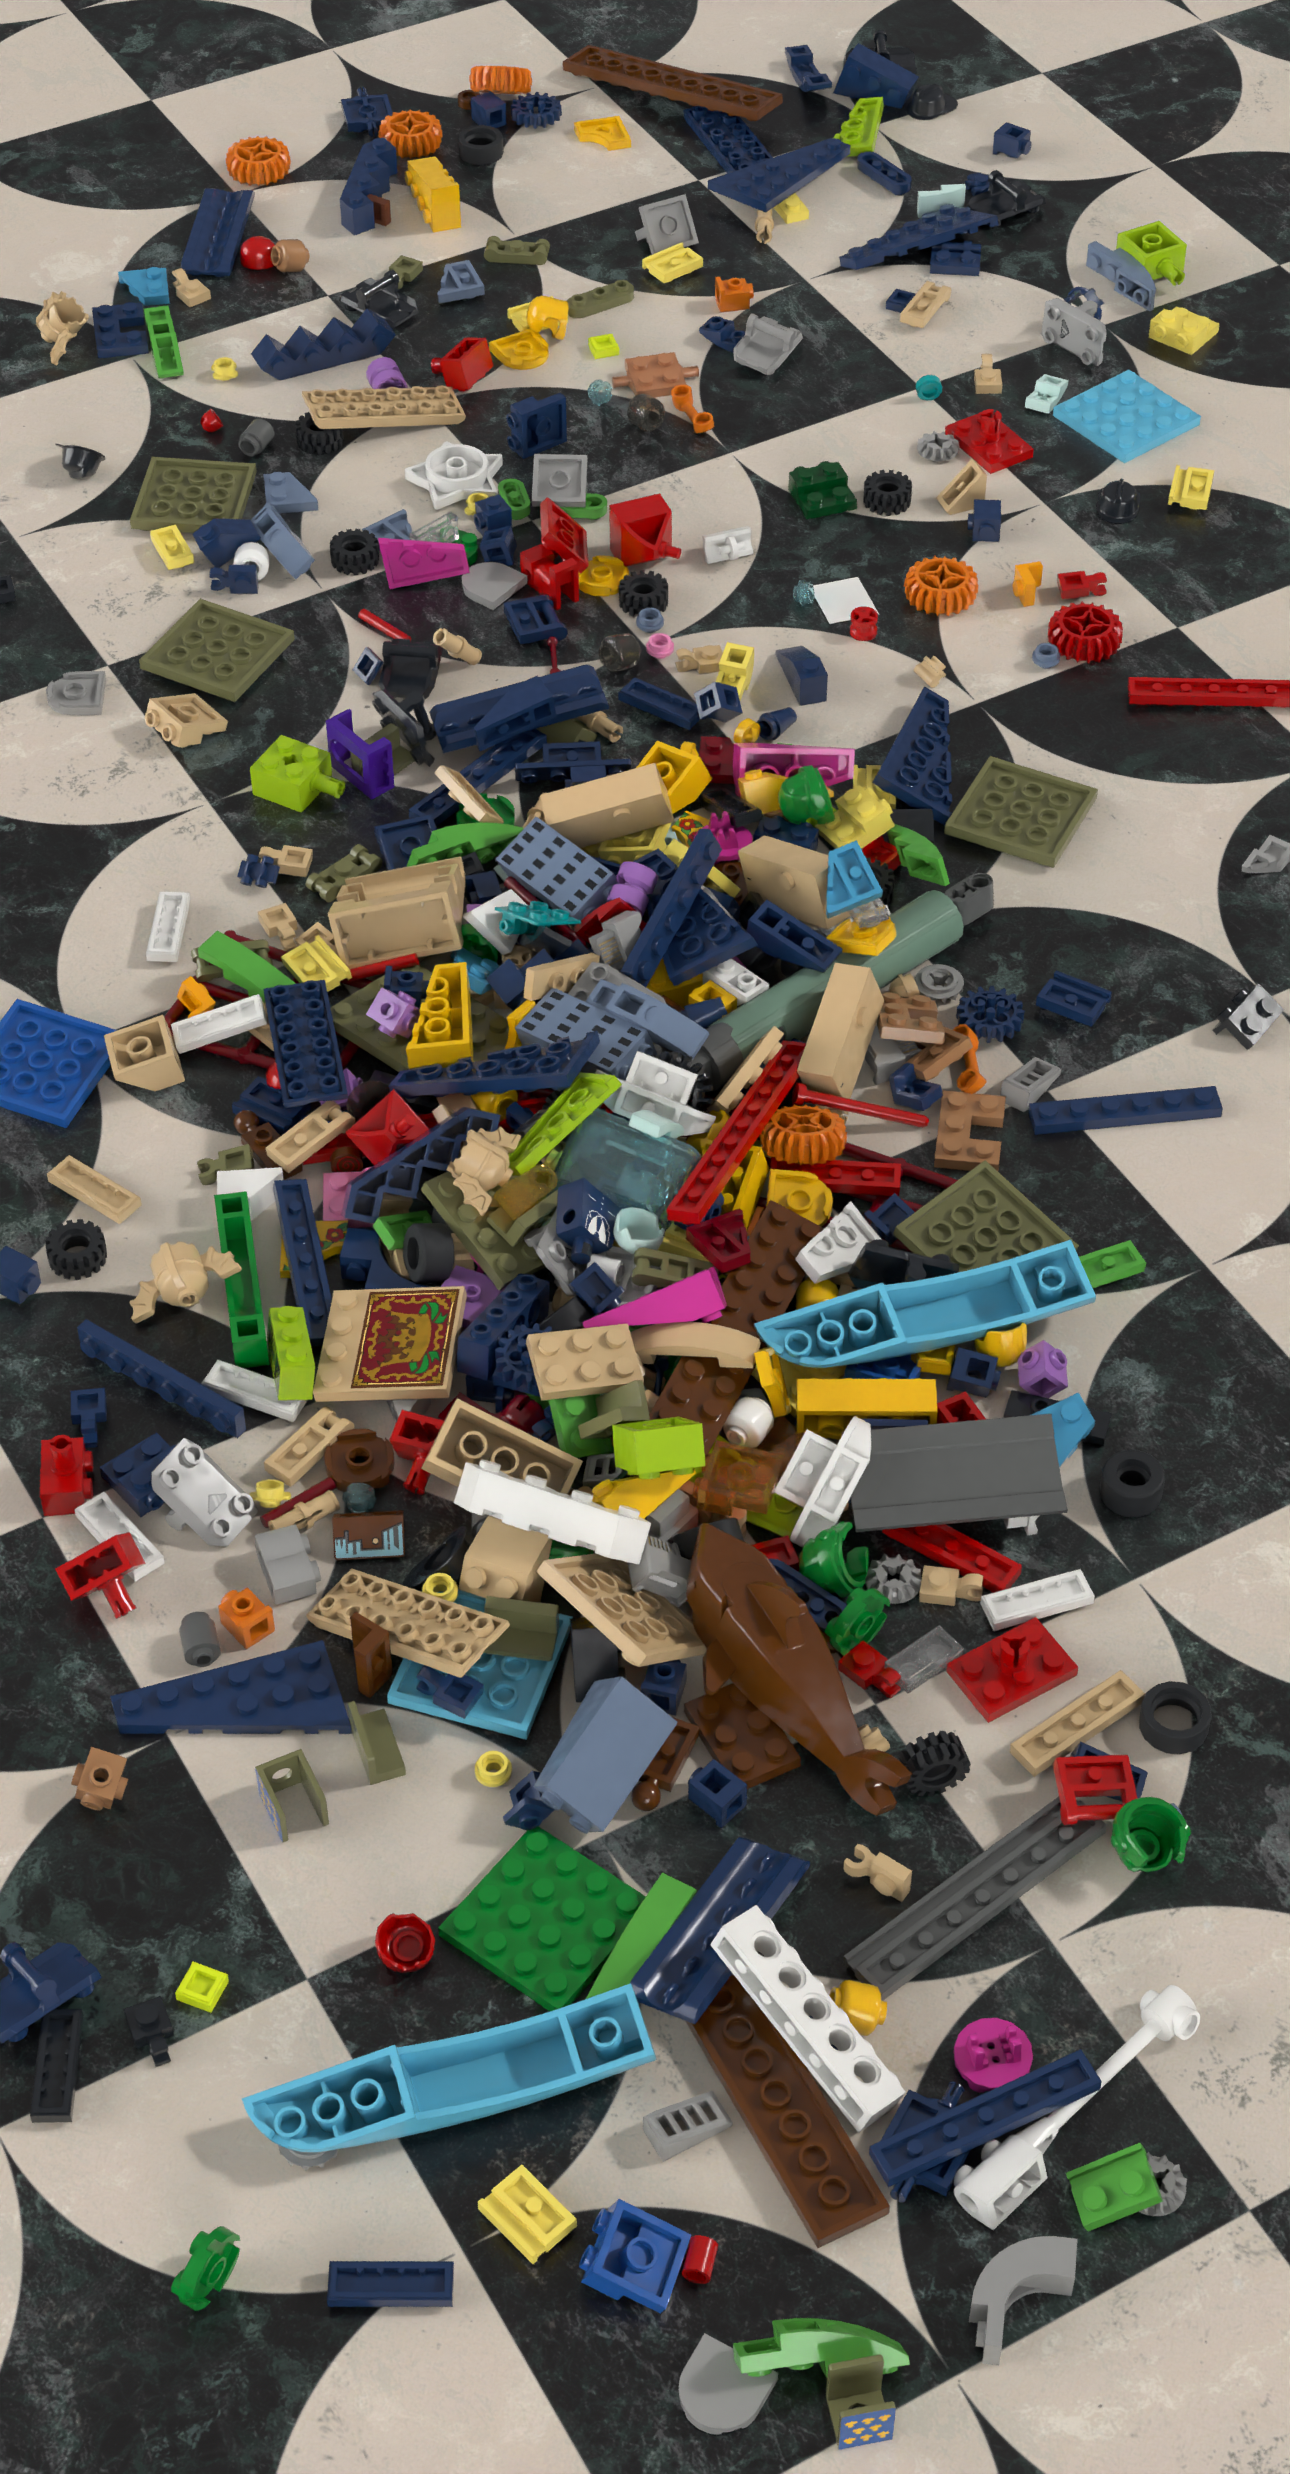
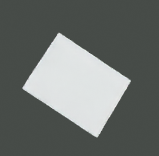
[809,577,879,624]

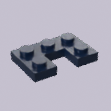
[92,302,149,358]

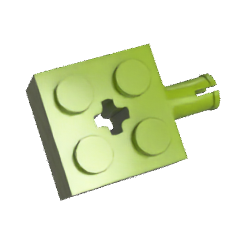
[1116,221,1187,286]
[250,735,345,813]
[612,1416,705,1479]

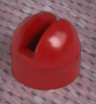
[200,409,223,432]

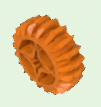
[469,66,532,95]
[378,109,443,159]
[226,136,291,186]
[904,555,979,616]
[759,1104,847,1166]

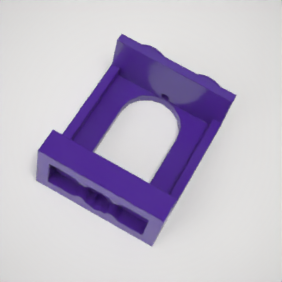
[326,709,395,800]

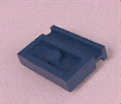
[1036,971,1112,1027]
[232,1076,311,1135]

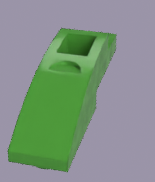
[407,822,523,867]
[733,2318,910,2377]

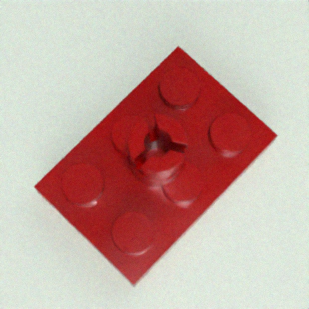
[945,409,1034,474]
[540,497,589,573]
[946,1617,1078,1723]

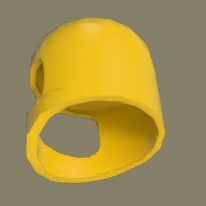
[526,296,568,340]

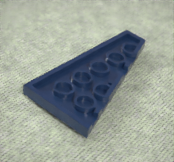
[708,138,851,212]
[839,204,999,270]
[872,686,953,826]
[633,848,758,987]
[389,1031,600,1099]
[110,1640,352,1734]

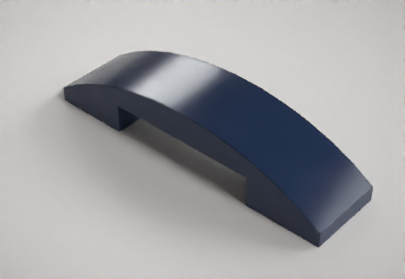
[785,45,832,92]

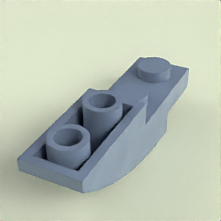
[1086,241,1156,311]
[251,502,315,579]
[586,979,710,1059]

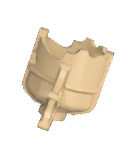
[36,291,89,366]
[446,1127,521,1216]
[130,1242,242,1323]

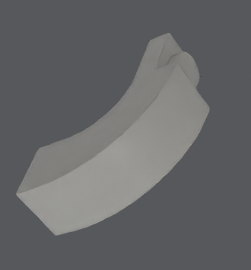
[969,2236,1078,2366]

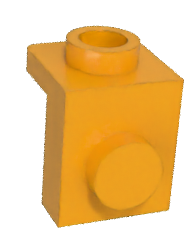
[1013,561,1043,607]
[177,976,216,1018]

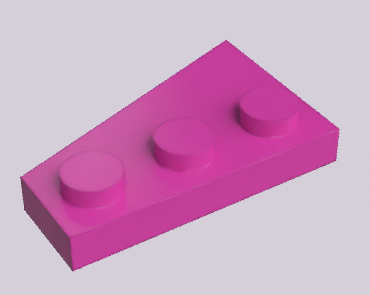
[378,538,470,589]

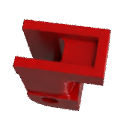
[520,543,579,611]

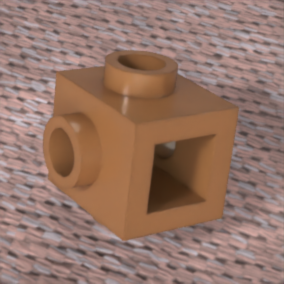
[71,1747,128,1810]

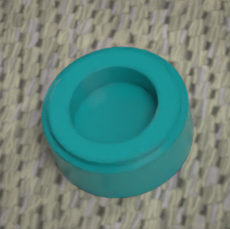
[915,375,942,401]

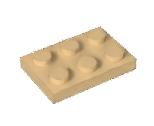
[707,1026,784,1113]
[526,1323,644,1401]

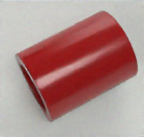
[682,2235,718,2284]

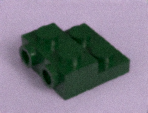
[788,461,857,520]

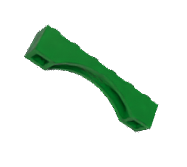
[214,1191,269,1368]

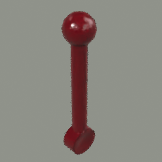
[547,636,561,674]

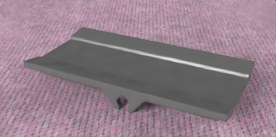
[842,1414,1068,1532]

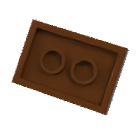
[684,1683,801,1789]

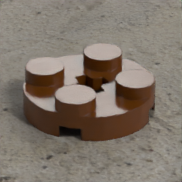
[324,1429,395,1492]

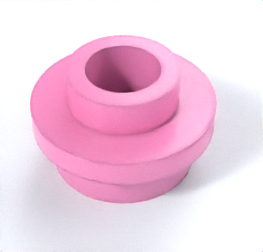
[646,633,674,659]

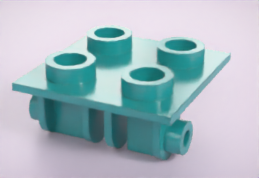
[495,901,581,935]

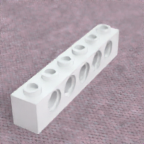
[710,1905,906,2133]

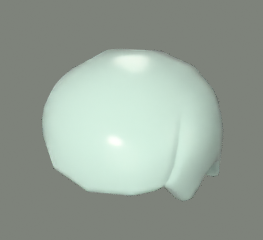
[613,1207,665,1254]

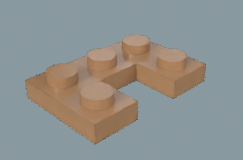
[877,992,945,1044]
[934,1090,1006,1171]

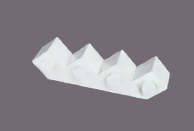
[454,1459,651,1564]

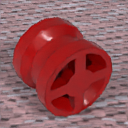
[850,606,878,641]

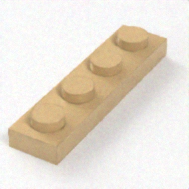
[1010,1670,1145,1777]

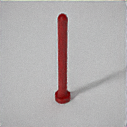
[792,1083,929,1128]

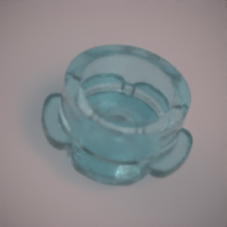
[588,379,612,406]
[793,580,814,607]
[342,1483,377,1513]

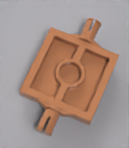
[612,352,699,400]

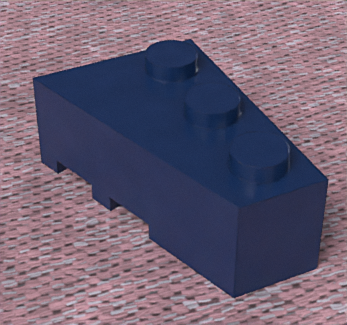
[833,43,919,109]

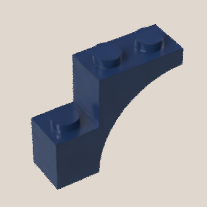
[340,1228,428,1289]

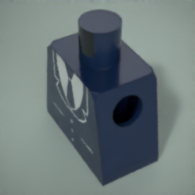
[556,1178,621,1264]

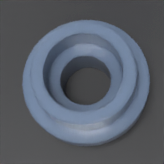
[636,608,664,633]
[1032,643,1060,668]

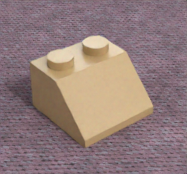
[104,1015,185,1092]
[458,1515,553,1603]

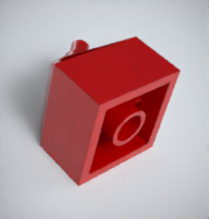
[609,493,681,567]
[345,1089,430,1166]

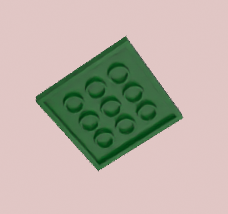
[438,1826,646,2011]

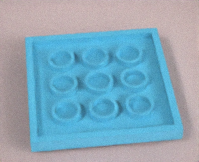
[1053,370,1201,463]
[387,1590,573,1740]

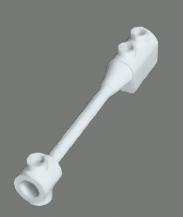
[954,1985,1200,2230]

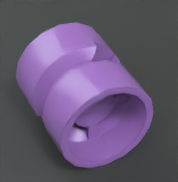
[366,357,408,389]
[607,861,658,917]

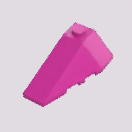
[733,743,855,797]
[582,1266,727,1328]

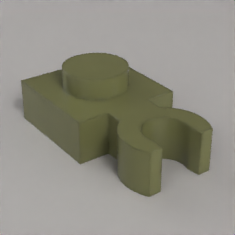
[389,255,423,289]
[197,1144,255,1185]

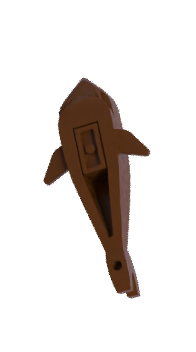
[686,1523,912,1816]

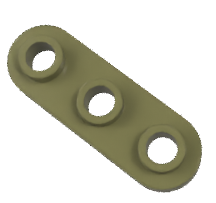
[567,280,634,318]

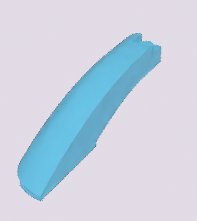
[754,1240,1096,1368]
[242,1983,657,2152]

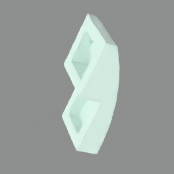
[917,184,966,218]
[1025,374,1069,414]
[629,1110,685,1142]

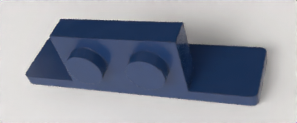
[515,741,631,783]

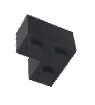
[570,1617,626,1703]

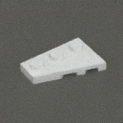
[795,1201,881,1284]

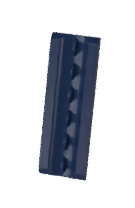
[683,105,773,174]
[181,188,255,277]
[429,664,609,754]
[263,980,348,1109]
[630,1837,810,2024]

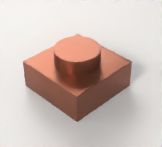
[367,194,391,226]

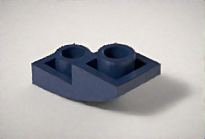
[699,316,745,353]

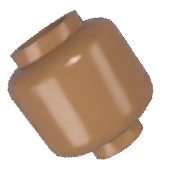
[271,239,310,272]

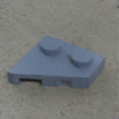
[437,260,485,304]
[263,472,318,513]
[362,509,415,552]

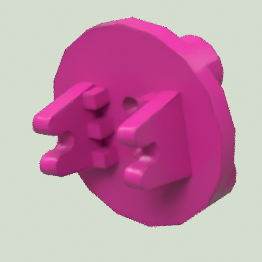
[694,811,752,864]
[954,2018,1033,2093]

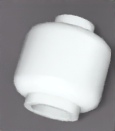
[234,542,269,581]
[723,1397,774,1449]

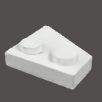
[463,889,527,955]

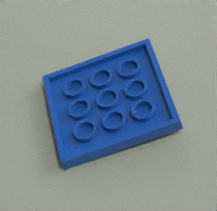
[0,999,117,1128]

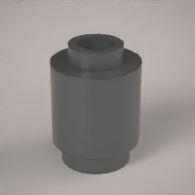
[239,419,275,456]
[179,1612,221,1667]

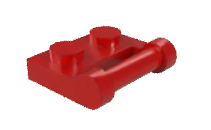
[1053,1755,1138,1825]

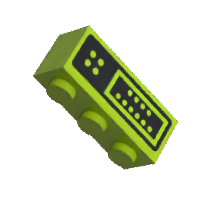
[267,1306,315,1400]

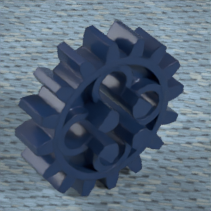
[511,92,562,129]
[956,986,1024,1043]
[495,1323,552,1392]

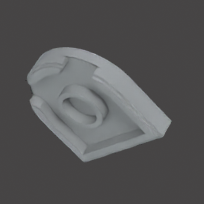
[462,562,527,610]
[46,671,106,715]
[679,2333,778,2435]

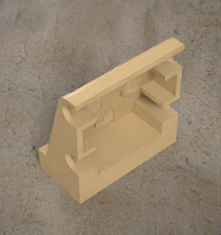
[328,856,465,969]

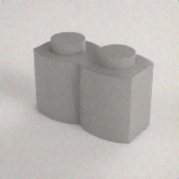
[255,1524,321,1605]

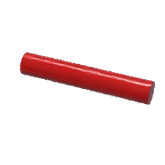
[358,608,411,642]
[349,953,419,982]

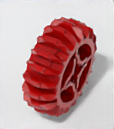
[1047,601,1123,664]

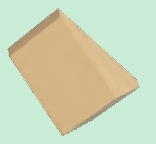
[936,458,987,515]

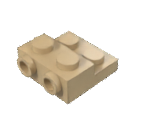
[145,693,228,748]

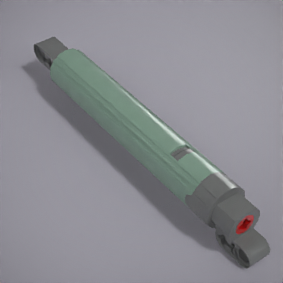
[654,873,994,1101]

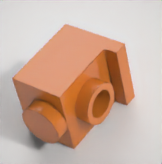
[715,277,754,313]
[218,1587,275,1650]

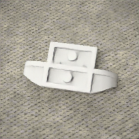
[595,1051,716,1136]
[774,1416,871,1548]

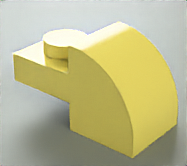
[715,642,754,701]

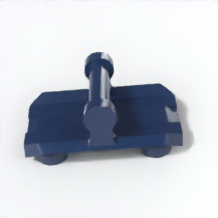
[0,1942,102,2043]

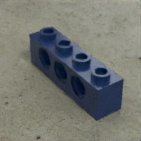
[457,1273,550,1381]

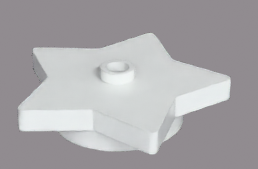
[405,441,503,510]

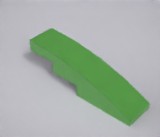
[144,305,184,379]
[887,824,950,886]
[198,931,296,1003]
[586,1873,697,1999]

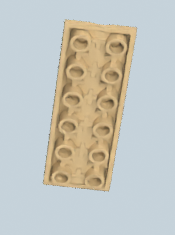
[302,385,466,429]
[306,1568,510,1678]

